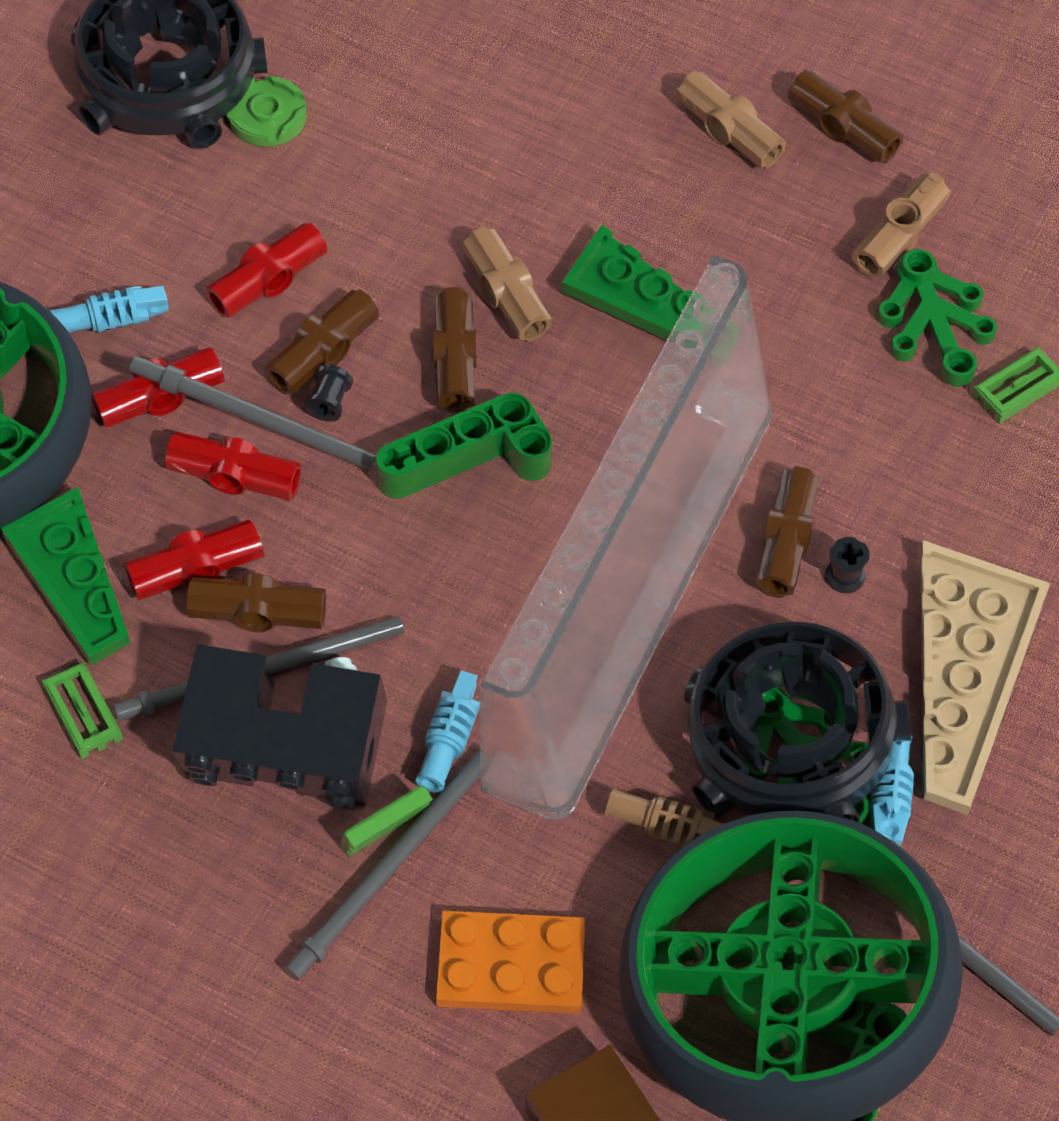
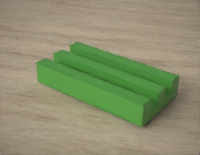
[972,347,1059,424]
[42,662,123,759]
[340,786,433,858]

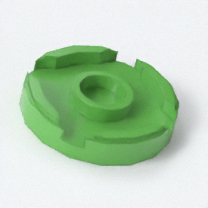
[227,76,307,147]

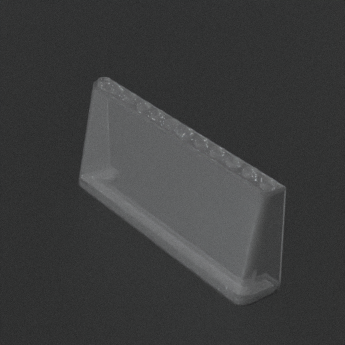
[480,255,772,820]

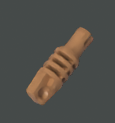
[605,788,723,846]

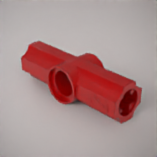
[206,222,327,318]
[91,347,225,429]
[165,432,302,501]
[124,519,264,601]

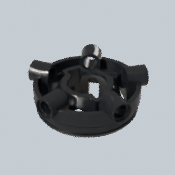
[71,0,268,149]
[684,621,911,823]

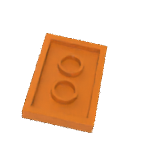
[436,911,585,1014]

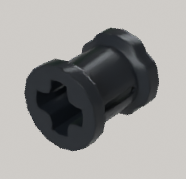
[304,364,353,422]
[826,537,870,593]

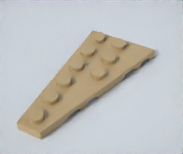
[920,540,1050,815]

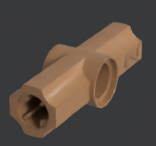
[676,71,786,169]
[852,172,951,278]
[463,226,552,342]

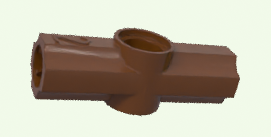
[788,69,904,164]
[433,287,477,412]
[265,289,379,395]
[756,466,820,598]
[187,574,327,632]

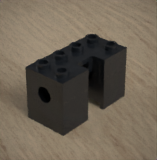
[172,644,388,810]

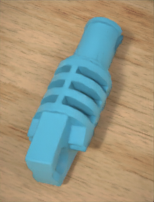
[49,286,169,333]
[416,670,481,792]
[869,735,914,846]

